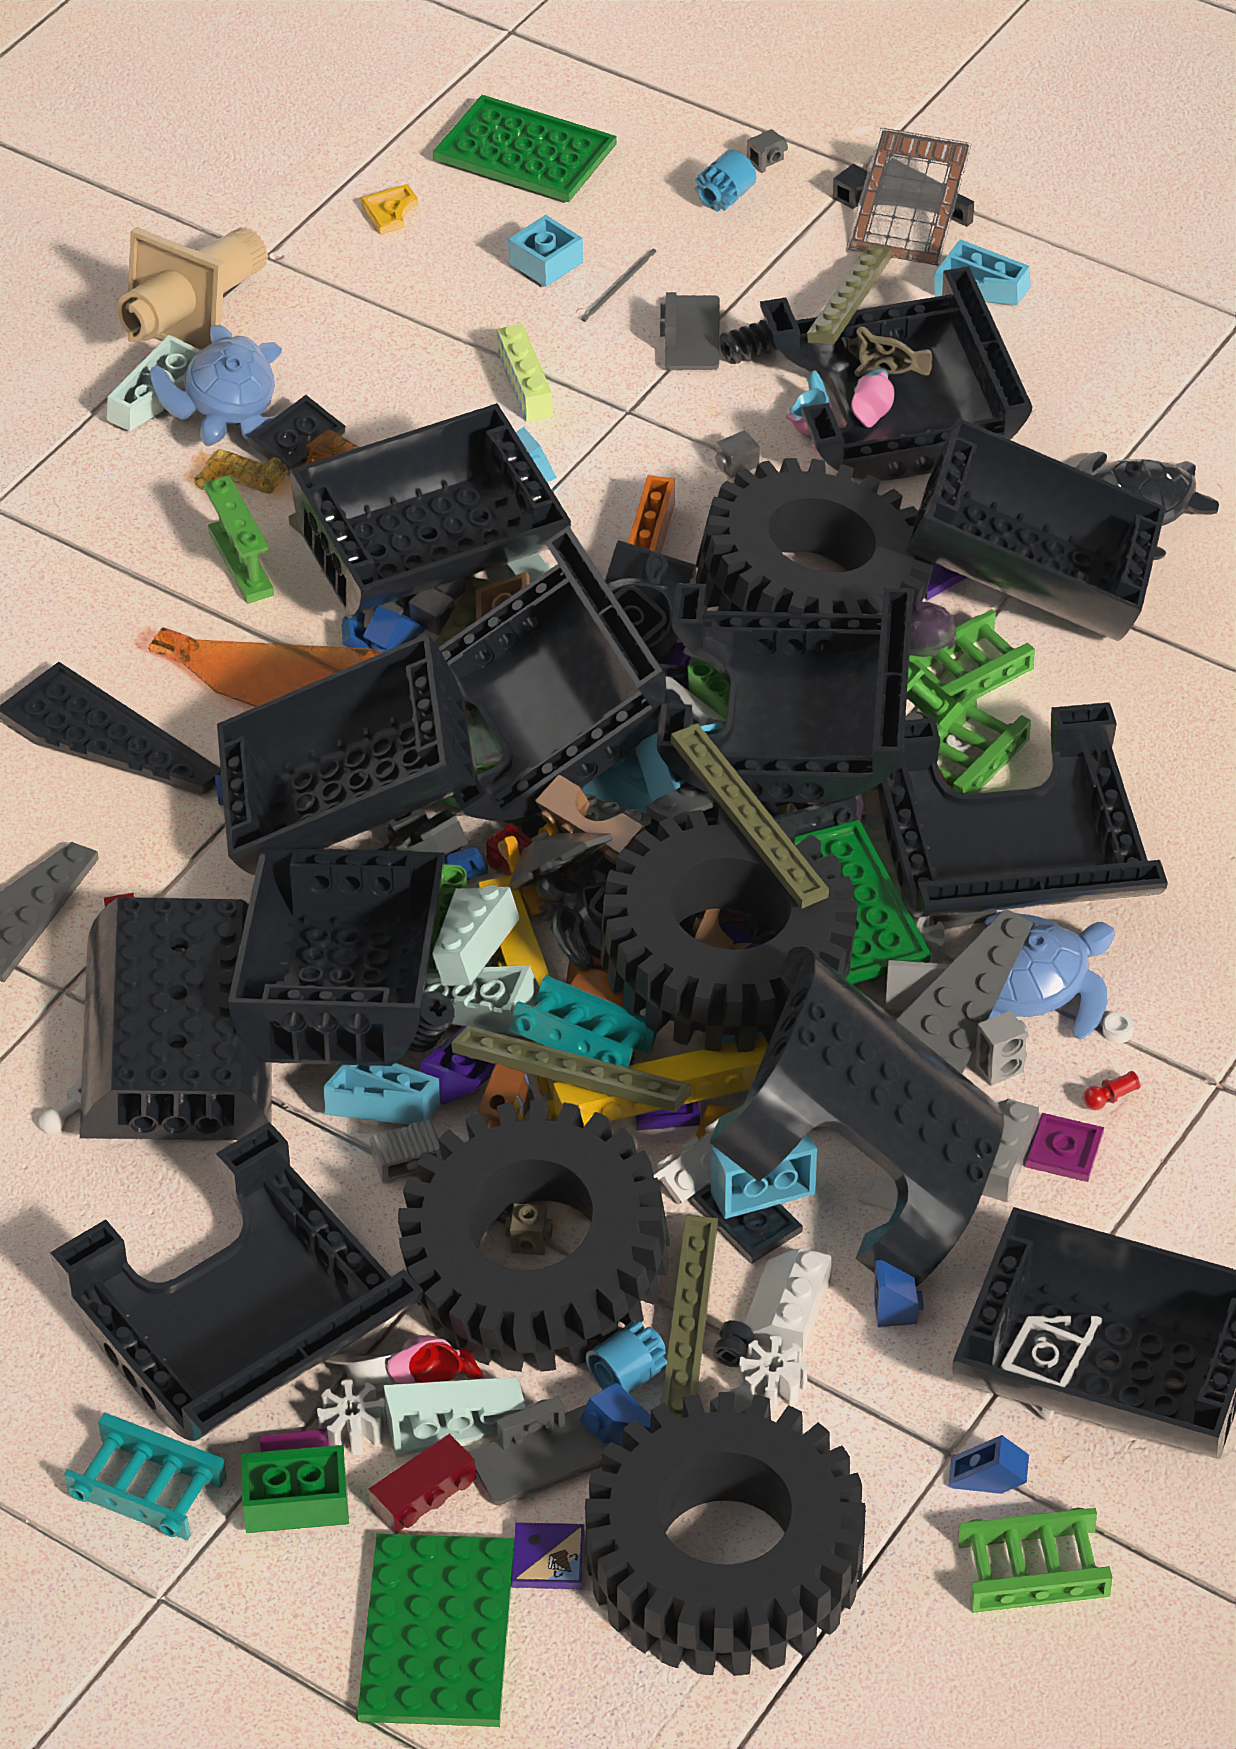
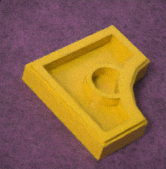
[360,184,418,235]

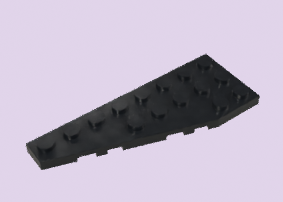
[0,661,221,794]

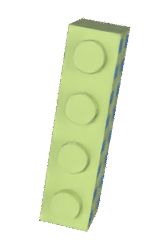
[497,324,553,422]

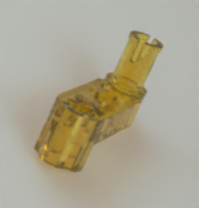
[194,449,288,494]

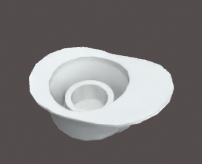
[325,1353,397,1392]

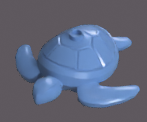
[150,325,282,447]
[984,913,1115,1039]

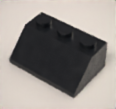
[605,540,696,589]

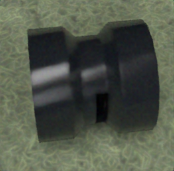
[713,1320,754,1367]

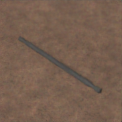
[581,248,657,322]

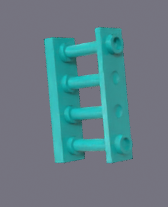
[509,976,657,1068]
[64,1412,227,1541]

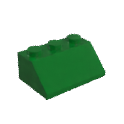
[241,1445,349,1533]

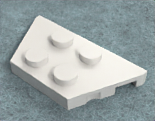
[1001,1316,1102,1421]

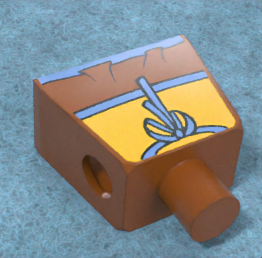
[478,1063,534,1129]

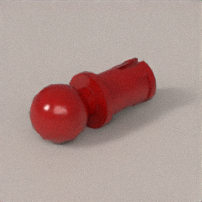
[1082,1071,1141,1111]

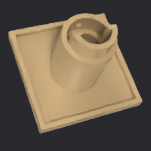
[117,227,268,350]

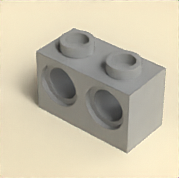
[975,1010,1028,1086]

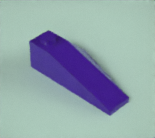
[420,1026,506,1105]

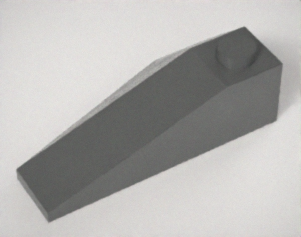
[377,809,468,857]
[509,832,613,891]

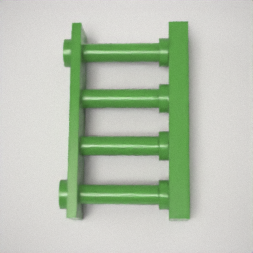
[203,476,274,604]
[909,609,1035,701]
[907,660,965,731]
[937,689,1031,794]
[958,1507,1113,1613]

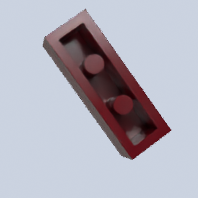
[368,1433,476,1534]

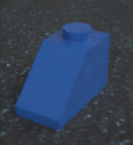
[363,606,426,653]
[874,1260,924,1327]
[580,1382,651,1447]
[948,1435,1029,1494]

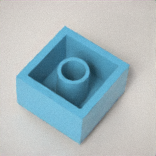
[508,215,583,287]

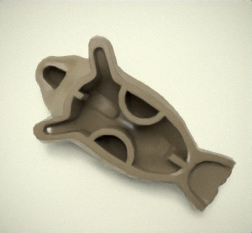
[848,327,932,377]

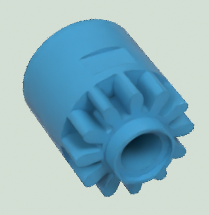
[694,150,757,212]
[586,1320,668,1394]

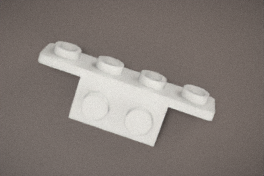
[653,1118,719,1204]

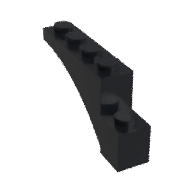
[833,159,974,227]

